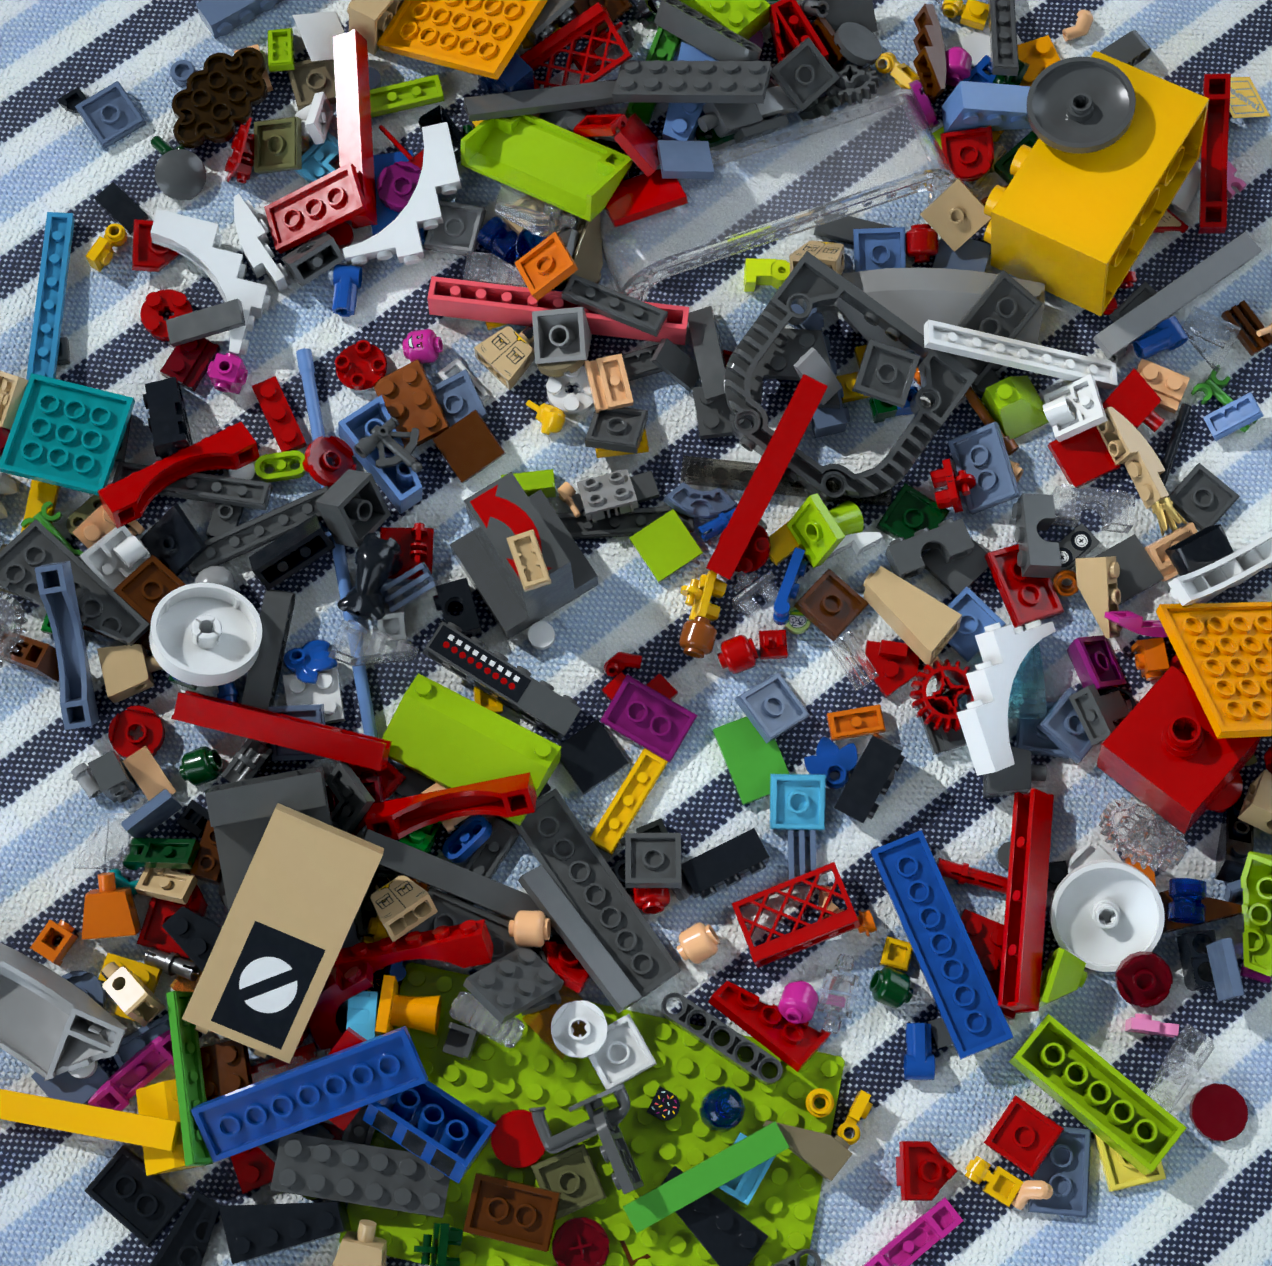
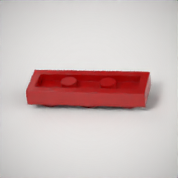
[252,376,307,452]

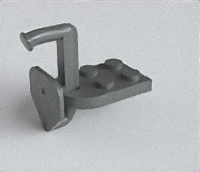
[529,1084,644,1194]

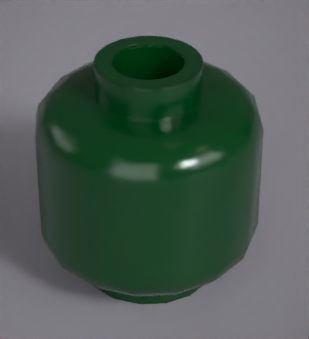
[179,746,223,786]
[869,967,913,1009]

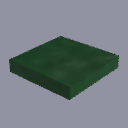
[876,483,950,555]

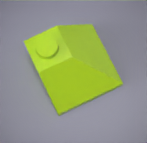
[982,376,1049,439]
[1039,947,1087,1008]

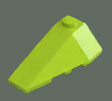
[1241,851,1272,977]

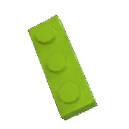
[370,74,445,118]

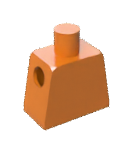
[82,872,141,940]

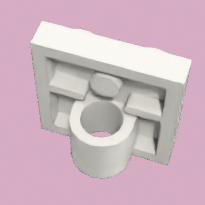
[1043,374,1108,442]
[79,525,150,590]

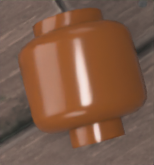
[679,616,717,658]

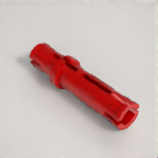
[936,857,1008,895]

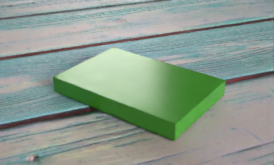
[713,716,789,806]

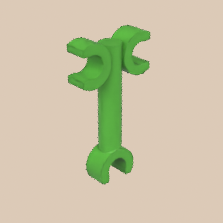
[1191,367,1258,432]
[21,501,83,556]

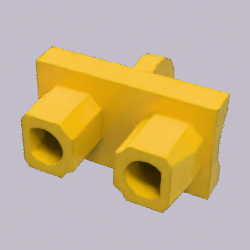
[680,570,727,622]

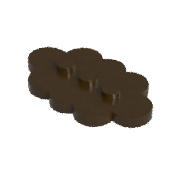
[171,47,268,149]

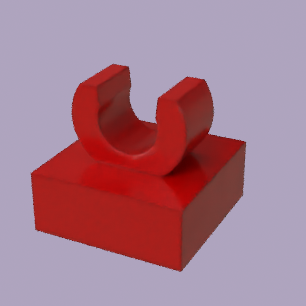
[758,630,788,660]

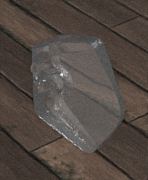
[495,184,579,237]

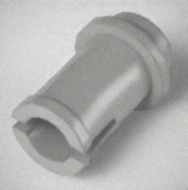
[71,763,102,799]

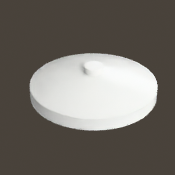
[1050,860,1165,972]

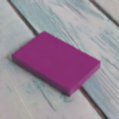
[600,674,698,762]

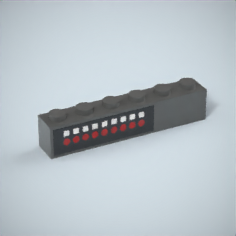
[422,621,581,740]

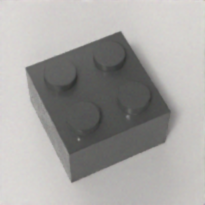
[315,469,391,548]

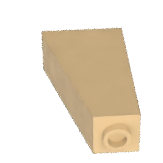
[863,566,962,665]

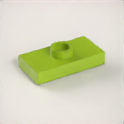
[268,28,295,72]

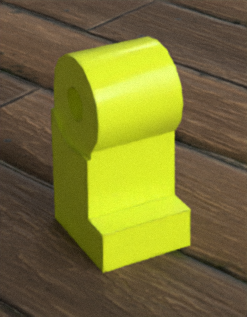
[744,258,790,292]

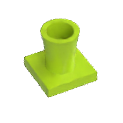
[787,493,864,568]

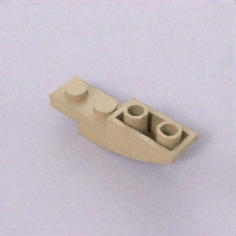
[1097,407,1169,509]

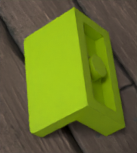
[501,469,556,498]

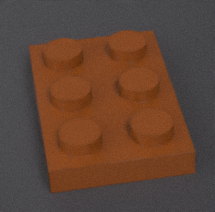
[374,359,450,449]

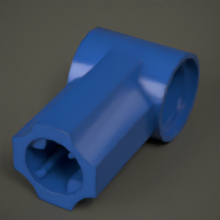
[332,264,362,317]
[1132,316,1189,359]
[904,1023,935,1080]

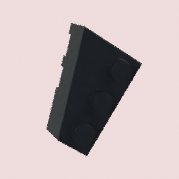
[143,377,193,459]
[162,906,223,972]

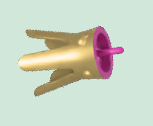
[1151,497,1187,536]

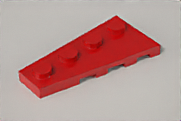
[708,981,831,1072]

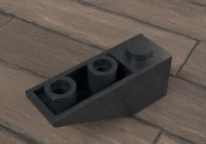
[1215,799,1254,882]

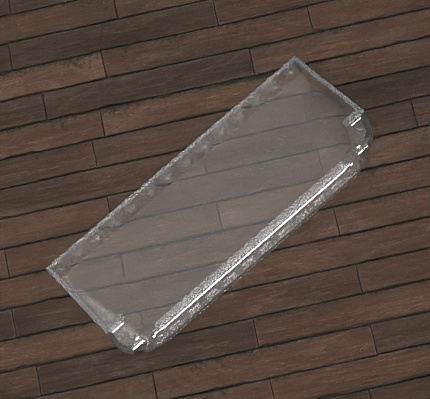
[600,88,956,302]

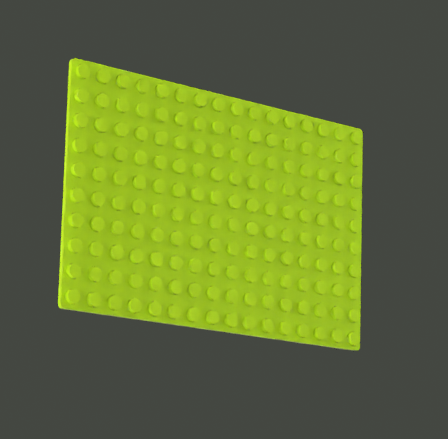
[339,963,845,1266]

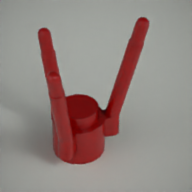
[573,22,623,74]

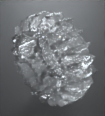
[449,991,525,1048]

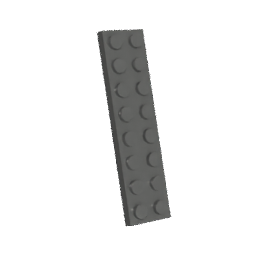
[512,788,681,999]

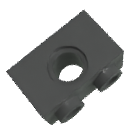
[281,232,345,286]
[88,750,139,803]

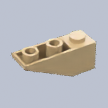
[1075,556,1122,638]

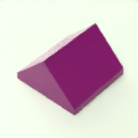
[1067,635,1127,694]

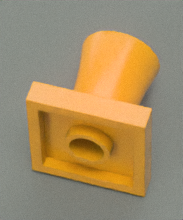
[375,975,442,1036]

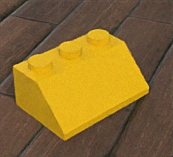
[136,1079,202,1176]

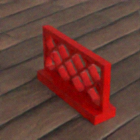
[520,2,633,89]
[731,862,861,968]

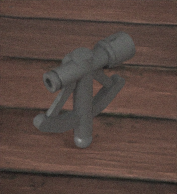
[354,417,422,473]

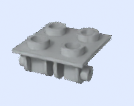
[577,469,638,522]

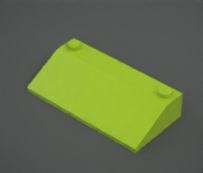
[461,114,633,222]
[382,673,561,826]

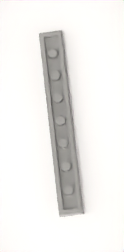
[1093,231,1262,359]

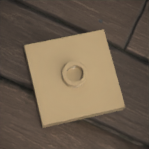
[920,178,991,252]

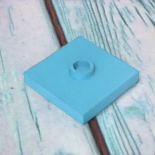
[769,774,826,830]

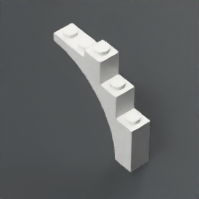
[343,122,462,266]
[151,209,271,358]
[1168,531,1272,606]
[957,620,1056,776]

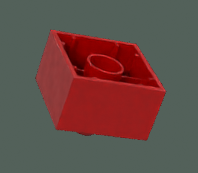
[1096,666,1261,835]

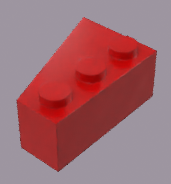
[769,0,829,63]

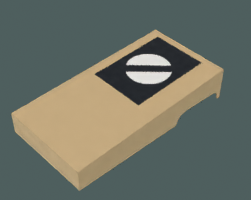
[182,803,384,1064]

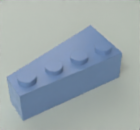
[662,42,718,141]
[941,81,1032,133]
[338,395,423,514]

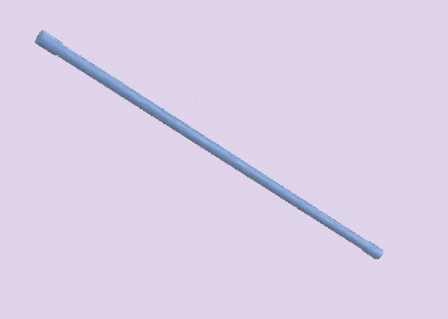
[296,348,398,841]

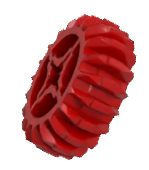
[910,659,974,733]

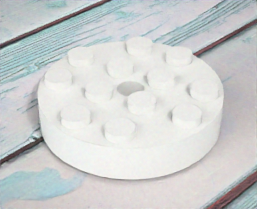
[149,583,262,686]

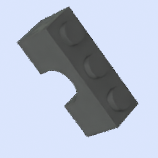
[1012,493,1061,578]
[885,518,975,580]

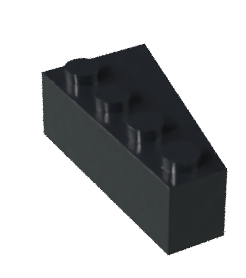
[219,1202,352,1264]

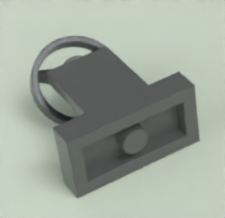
[1069,684,1136,746]

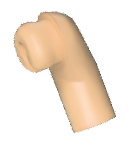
[1062,9,1093,41]

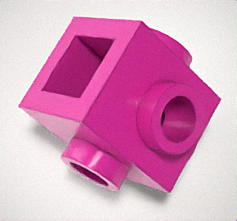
[207,353,248,394]

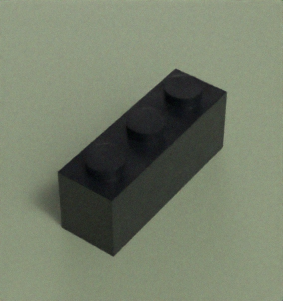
[249,514,335,590]
[834,732,905,823]
[681,828,770,899]

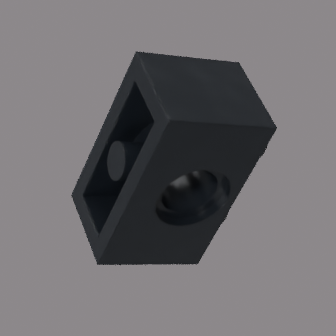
[433,578,482,638]

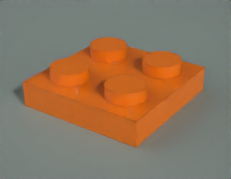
[515,232,578,301]

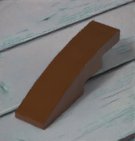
[913,4,947,104]

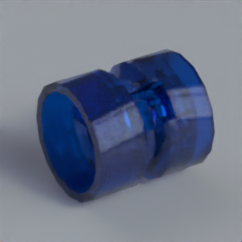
[477,216,526,265]
[1167,878,1207,924]

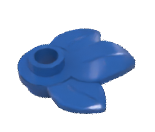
[284,640,337,684]
[804,737,858,789]

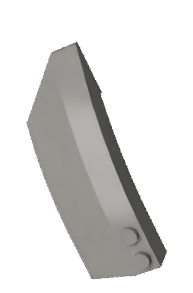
[832,268,1045,350]
[0,943,127,1081]

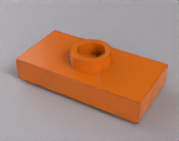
[826,704,886,741]

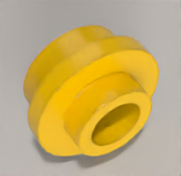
[805,1088,834,1118]

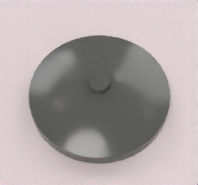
[1027,57,1136,154]

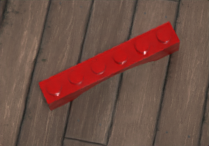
[1199,73,1231,234]
[98,422,259,529]
[365,772,537,840]
[332,919,494,974]

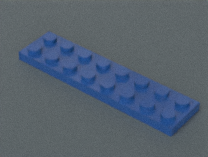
[870,830,1014,1060]
[191,1026,428,1163]

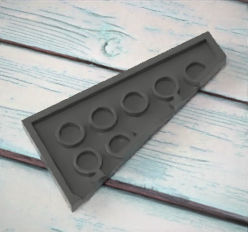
[0,519,150,646]

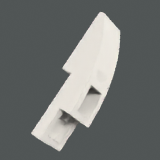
[234,194,288,292]

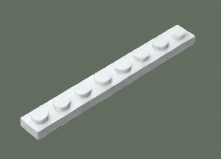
[924,319,1118,390]

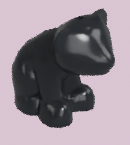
[338,533,403,620]

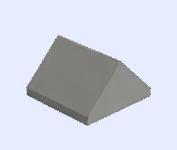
[532,307,592,364]

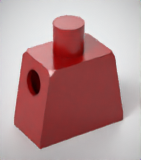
[1103,368,1165,432]

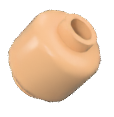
[508,910,551,947]
[677,922,720,964]

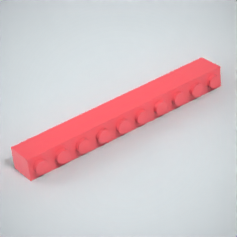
[427,276,689,345]

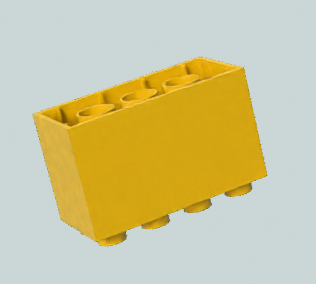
[984,51,1209,316]

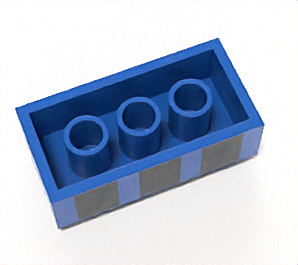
[362,1080,496,1184]

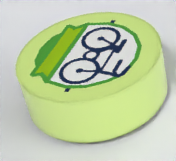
[784,607,811,634]

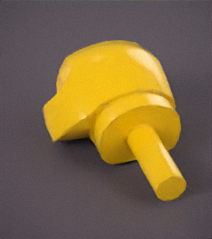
[526,400,565,435]

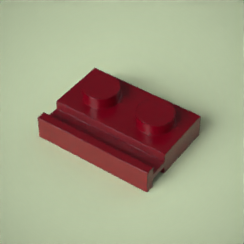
[160,338,221,391]

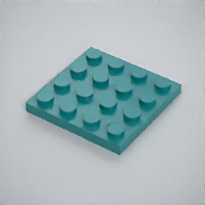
[0,373,135,496]

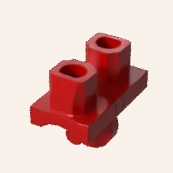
[930,458,976,513]

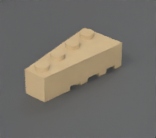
[347,0,404,55]

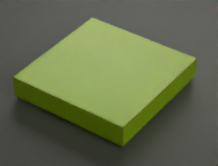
[629,509,703,583]

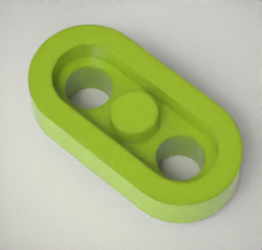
[255,450,307,483]

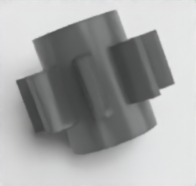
[605,21,636,54]

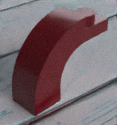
[310,961,374,1055]

